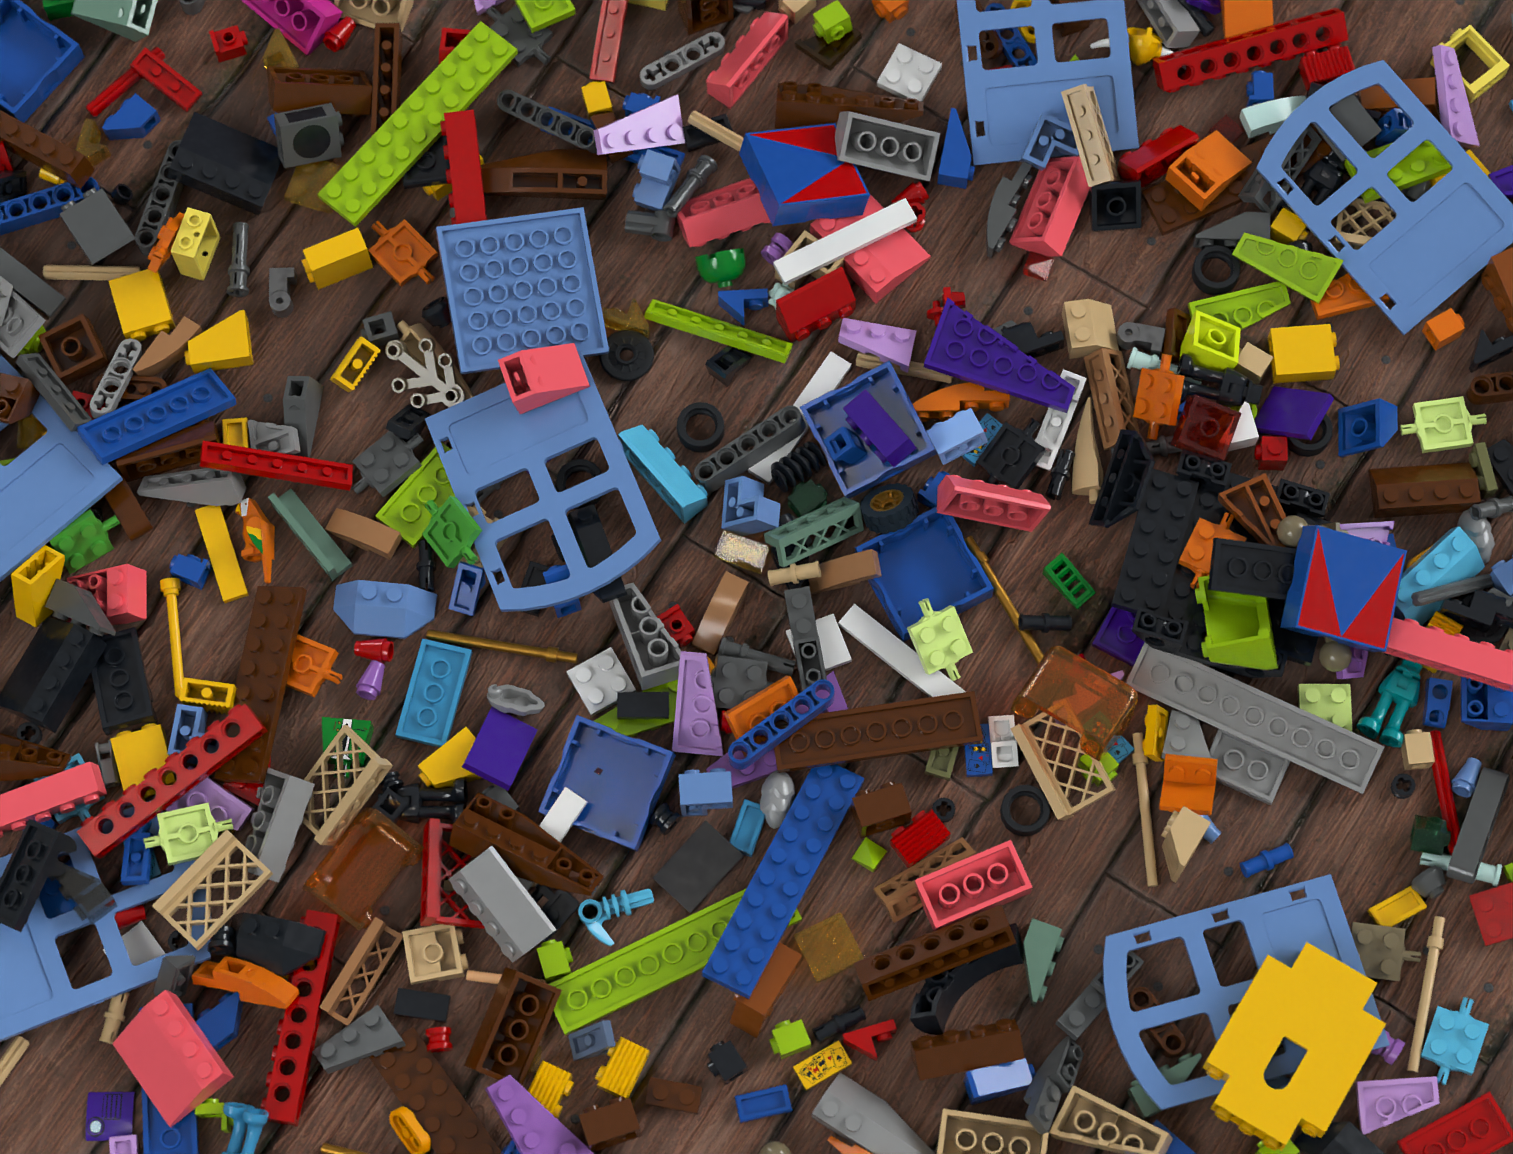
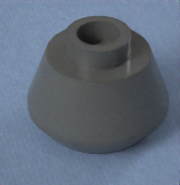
[1411,866,1446,899]

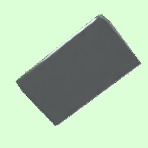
[154,955,196,998]

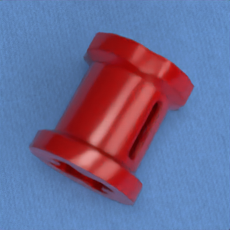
[905,202,926,232]

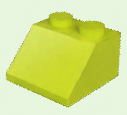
[1180,310,1241,372]

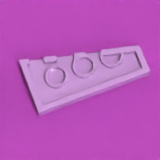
[1432,45,1480,149]
[594,94,685,155]

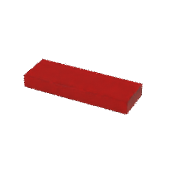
[130,47,203,112]

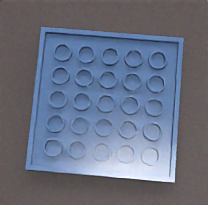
[436,207,609,374]

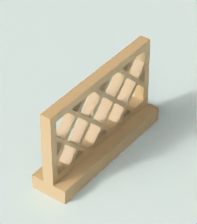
[1061,84,1121,187]
[1333,198,1395,252]
[1011,699,1115,821]
[303,725,393,845]
[152,829,273,951]

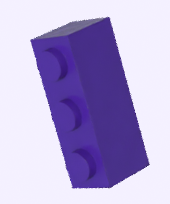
[842,389,917,468]

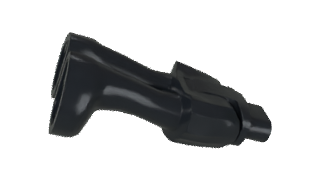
[1276,150,1346,232]
[1176,353,1263,407]
[378,778,468,824]

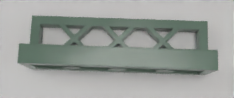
[268,489,352,581]
[764,497,864,567]

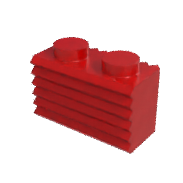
[1298,45,1355,92]
[890,809,951,868]

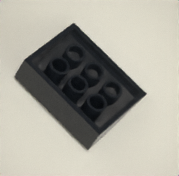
[167,112,281,216]
[0,617,107,733]

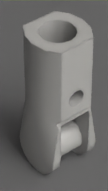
[95,739,120,788]

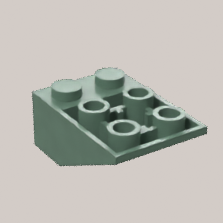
[71,0,157,42]

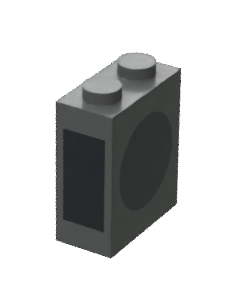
[274,103,344,168]

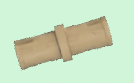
[768,561,821,586]
[99,992,130,1044]

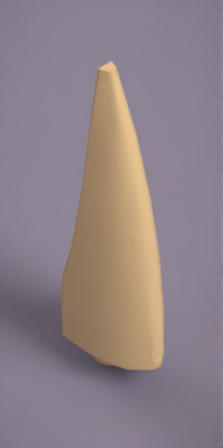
[396,320,474,400]
[1072,397,1104,504]

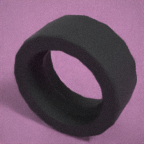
[1192,245,1241,295]
[677,402,724,453]
[1283,414,1333,457]
[556,459,603,509]
[1000,785,1050,837]

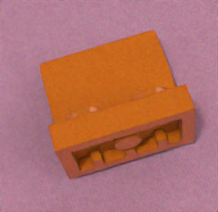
[1159,754,1218,815]

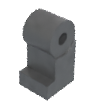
[269,267,297,318]
[1117,322,1165,358]

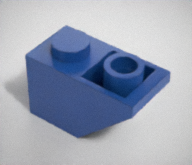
[102,93,161,140]
[543,564,582,618]
[195,992,244,1052]

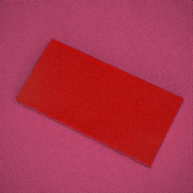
[1396,1091,1513,1154]

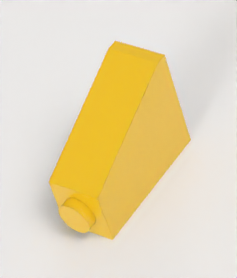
[184,310,253,373]
[11,545,65,628]
[418,727,482,789]

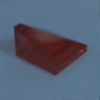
[1023,251,1054,281]

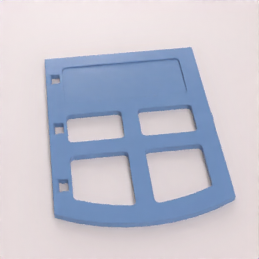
[956,0,1139,166]
[1256,60,1513,336]
[425,349,661,612]
[0,354,123,582]
[0,800,212,1042]
[1103,874,1390,1110]

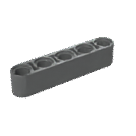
[497,89,597,153]
[135,140,185,257]
[694,405,806,492]
[1447,767,1510,884]

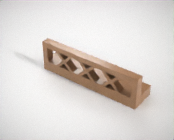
[1084,348,1140,451]
[873,837,976,923]
[319,917,403,1026]

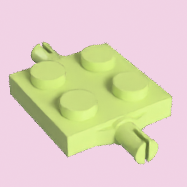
[1400,396,1487,453]
[907,598,973,681]
[143,803,233,866]

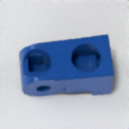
[1375,108,1413,147]
[1422,677,1453,729]

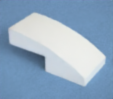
[988,715,1019,768]

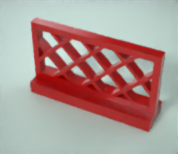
[420,818,485,929]

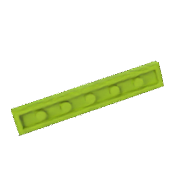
[644,299,793,363]

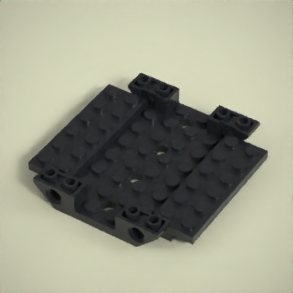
[1111,449,1333,678]

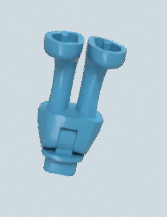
[222,1102,269,1154]

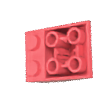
[498,343,590,414]
[66,564,147,626]

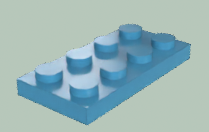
[395,638,473,747]

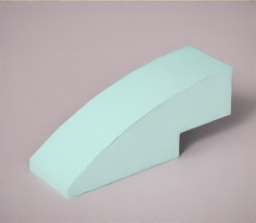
[1239,96,1306,138]

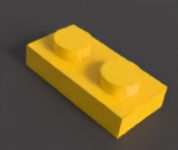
[1142,705,1169,762]

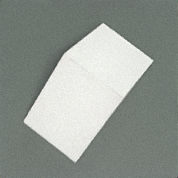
[1217,402,1259,453]

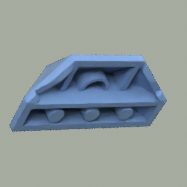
[333,580,437,639]

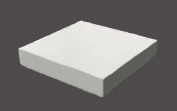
[786,613,852,671]

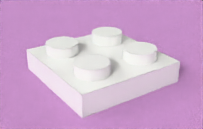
[877,43,942,102]
[566,647,636,717]

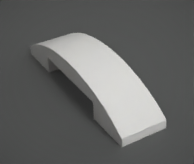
[1035,369,1087,471]

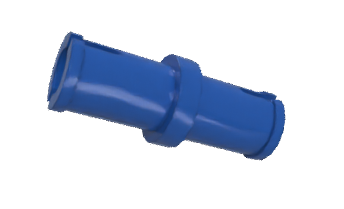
[1239,843,1294,878]

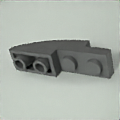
[986,161,1033,258]
[784,586,827,691]
[1055,951,1144,1041]
[1024,1036,1084,1134]

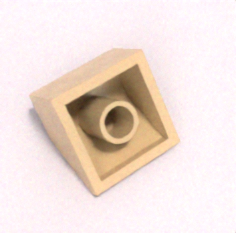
[1062,299,1119,359]

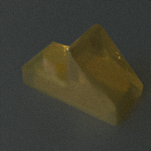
[263,28,299,69]
[76,118,111,166]
[602,298,650,340]

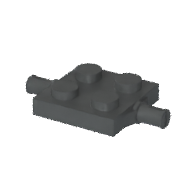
[486,4,553,67]
[351,431,424,497]
[710,655,774,709]

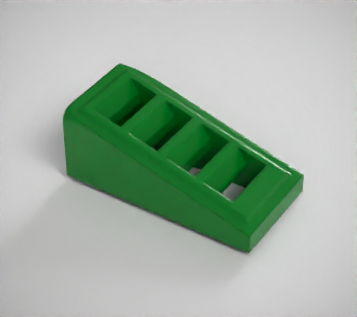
[1042,553,1096,610]

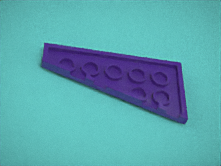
[924,298,1075,413]

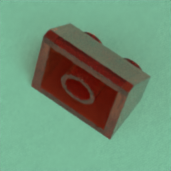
[1170,395,1241,461]

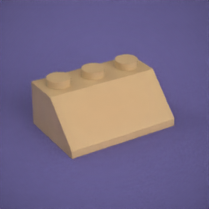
[334,0,414,31]
[1161,806,1211,883]

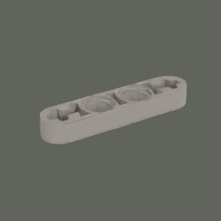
[640,32,725,90]
[90,338,142,419]

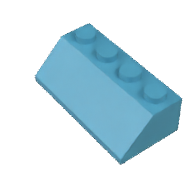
[618,425,708,524]
[1394,526,1485,626]

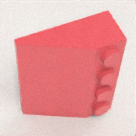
[810,194,931,303]
[112,990,234,1127]

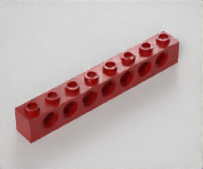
[1152,8,1349,93]
[76,704,268,859]
[260,910,341,1126]

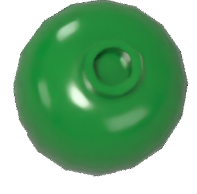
[695,248,746,288]

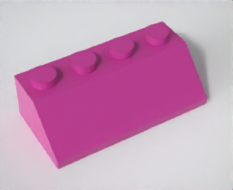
[241,0,343,55]

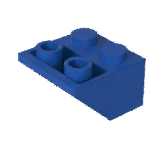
[1461,677,1513,731]

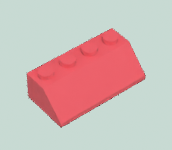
[706,12,788,109]
[1009,156,1090,257]
[676,178,771,247]
[937,475,1051,532]
[915,840,1033,931]

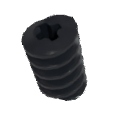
[771,441,826,493]

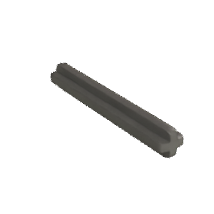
[1411,574,1493,606]

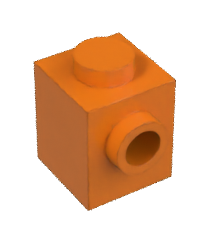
[872,0,909,23]
[1422,308,1465,351]

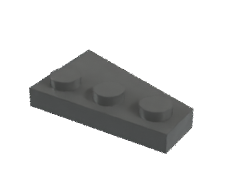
[312,1005,406,1074]

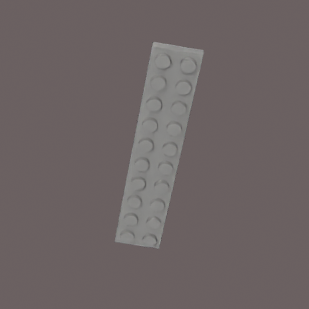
[1125,642,1384,794]

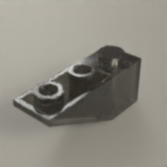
[48,864,117,925]

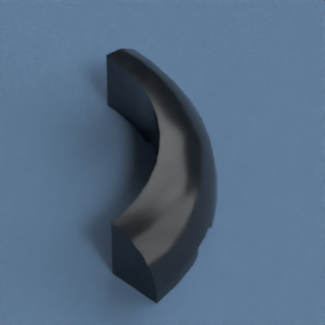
[910,923,1024,1035]

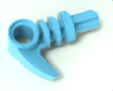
[578,888,654,947]

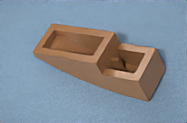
[132,316,203,377]
[324,508,402,560]
[808,549,882,594]
[692,571,749,656]

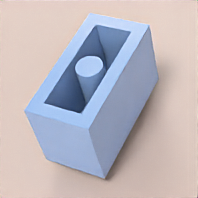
[926,408,988,465]

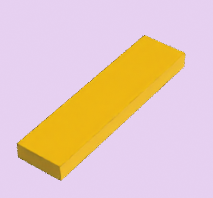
[195,505,249,603]

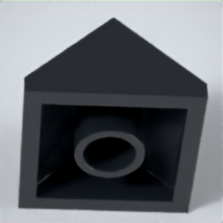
[1088,180,1141,232]

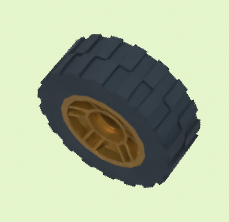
[860,483,919,534]

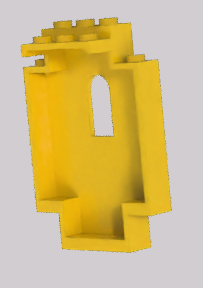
[1203,942,1386,1151]

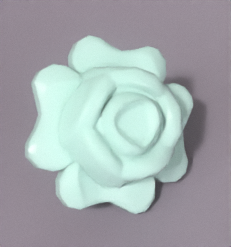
[768,283,795,309]

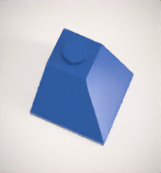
[1338,398,1398,457]

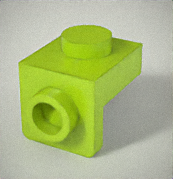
[195,1099,233,1133]

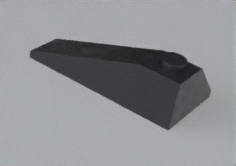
[551,504,627,603]

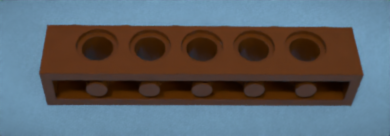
[854,905,1016,1001]

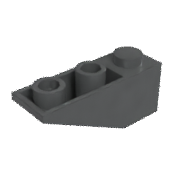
[1193,212,1270,251]
[283,376,324,458]
[45,579,116,637]

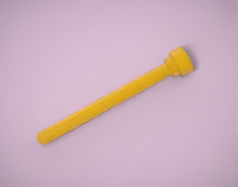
[160,578,184,698]

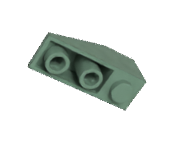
[1022,918,1064,1007]
[1127,1052,1202,1120]

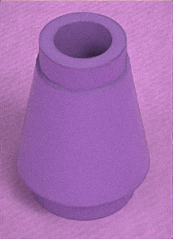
[356,660,385,700]

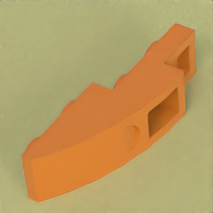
[912,382,1010,422]
[191,956,299,1009]

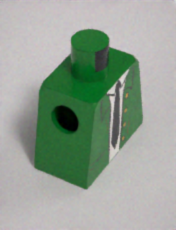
[322,717,374,779]

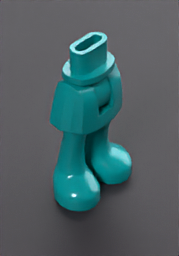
[1356,659,1423,748]

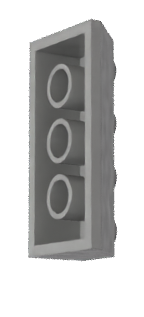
[835,111,940,181]
[448,846,557,963]

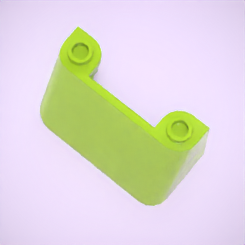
[1195,575,1278,670]

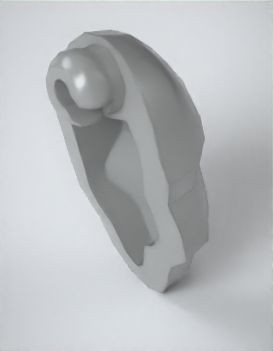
[1457,509,1495,565]
[487,684,545,716]
[760,770,795,829]

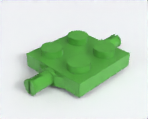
[422,496,482,568]
[50,509,120,574]

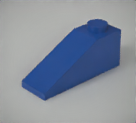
[937,108,975,189]

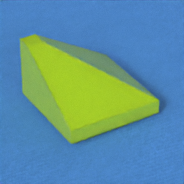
[852,837,888,873]

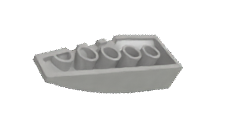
[812,1072,935,1154]

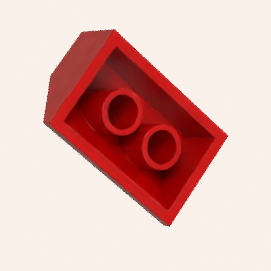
[1117,125,1200,188]
[776,266,856,343]

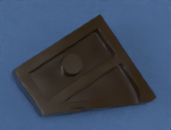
[794,27,862,71]

